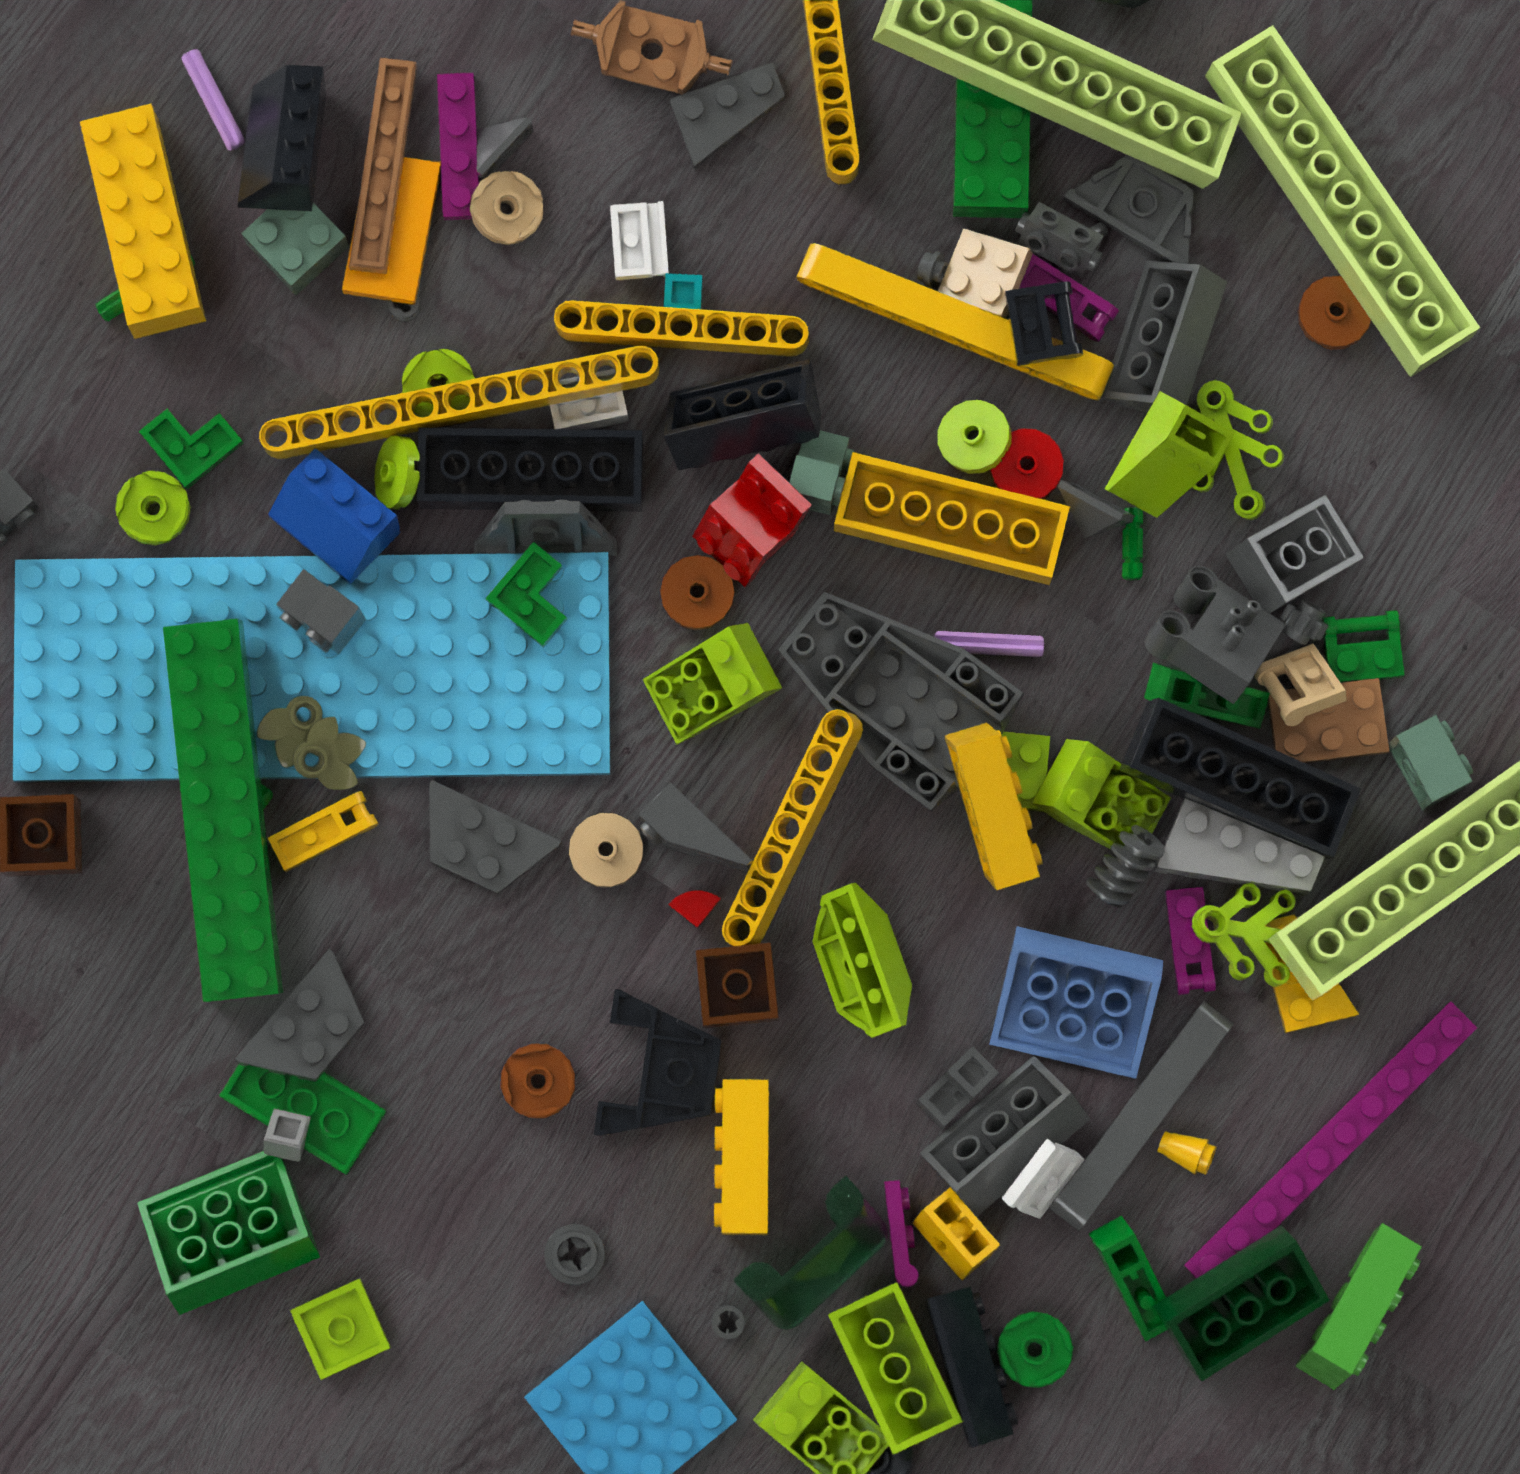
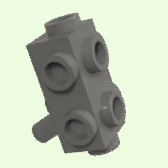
[1015,202,1108,278]

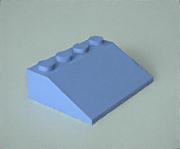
[989,926,1163,1079]

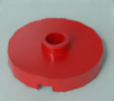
[990,428,1064,499]

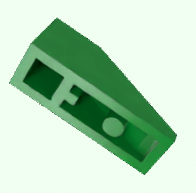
[1144,662,1270,729]
[1088,1215,1167,1342]

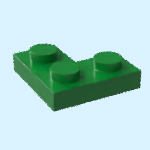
[139,408,244,490]
[485,542,567,648]

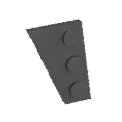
[669,62,785,170]

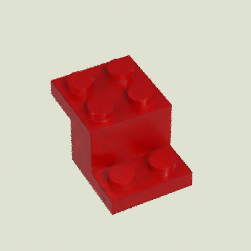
[692,453,812,587]

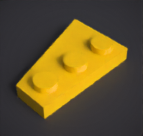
[1265,914,1359,1033]

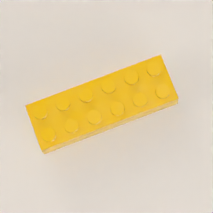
[80,104,206,339]
[834,452,1070,585]

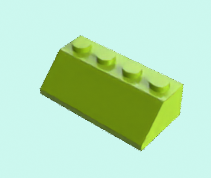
[828,1282,962,1455]

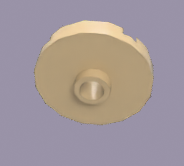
[470,171,544,245]
[569,813,643,888]

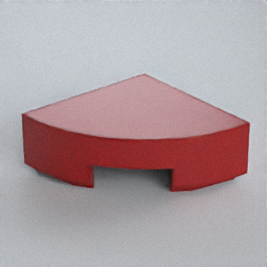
[668,890,721,929]

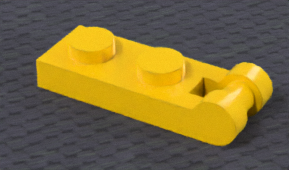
[268,791,379,872]

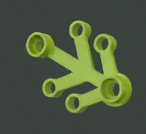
[1193,381,1284,520]
[1192,883,1296,987]

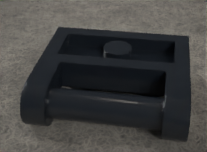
[1005,281,1084,366]

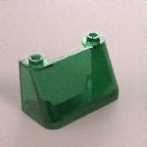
[733,1175,888,1330]

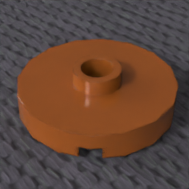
[1298,276,1371,350]
[660,555,735,630]
[501,1044,576,1119]

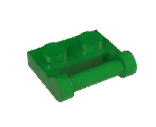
[1322,610,1405,683]

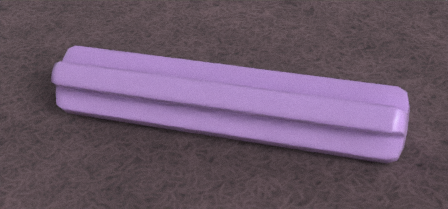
[182,49,245,150]
[934,631,1044,657]

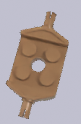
[571,0,732,95]

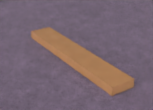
[349,58,417,274]

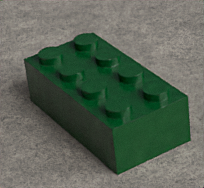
[1153,1225,1330,1382]

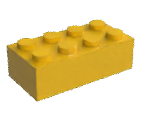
[944,723,1043,890]
[714,1079,769,1235]

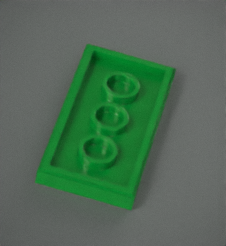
[219,1064,387,1175]

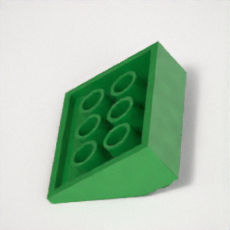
[137,1151,320,1315]

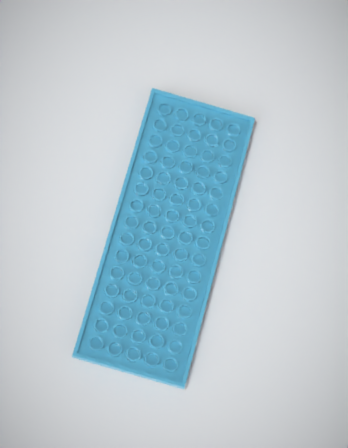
[13,552,610,782]

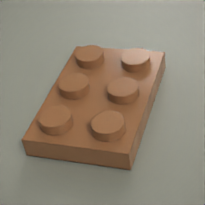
[1268,678,1389,763]

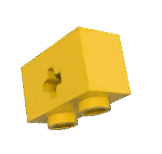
[913,1187,1000,1280]

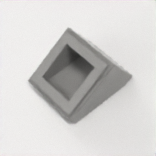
[264,1109,310,1162]

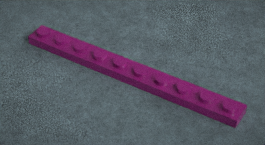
[1183,1001,1477,1279]

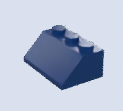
[268,448,401,584]

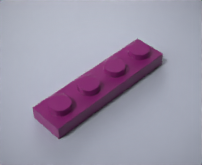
[437,72,479,221]

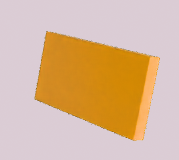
[342,157,441,305]

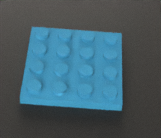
[524,1301,738,1474]

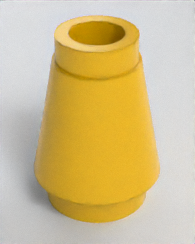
[1157,1131,1216,1175]

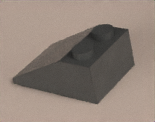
[1225,495,1364,614]
[639,782,752,873]

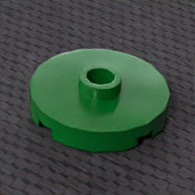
[997,1311,1073,1388]

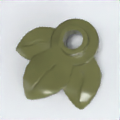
[257,696,323,768]
[293,717,366,790]

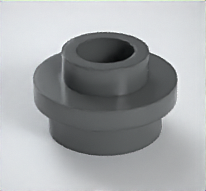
[917,251,948,288]

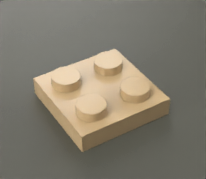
[938,229,1033,319]

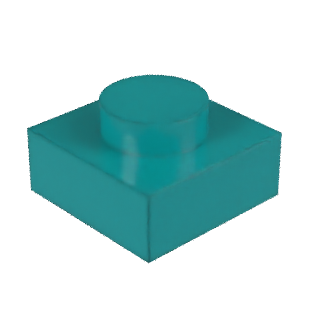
[664,273,703,309]

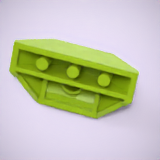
[812,883,912,1038]

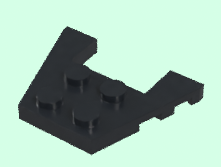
[593,989,722,1136]

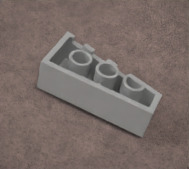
[1153,798,1325,895]

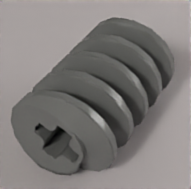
[1086,825,1165,908]

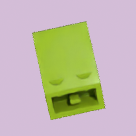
[1105,391,1235,518]
[642,623,782,745]
[1032,739,1171,850]
[753,1361,889,1474]

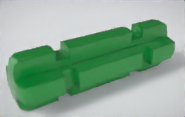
[1122,507,1143,580]

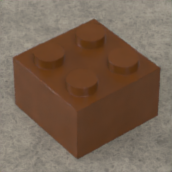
[0,794,82,877]
[696,943,779,1028]

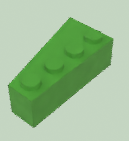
[1295,1223,1422,1390]

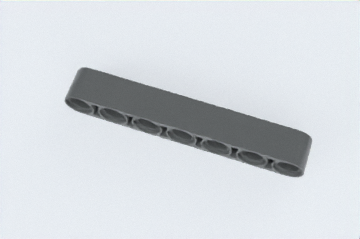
[1049,1001,1234,1231]

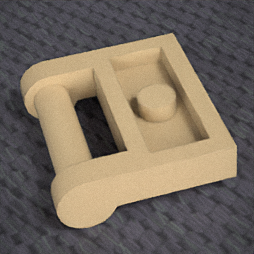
[1254,643,1347,726]

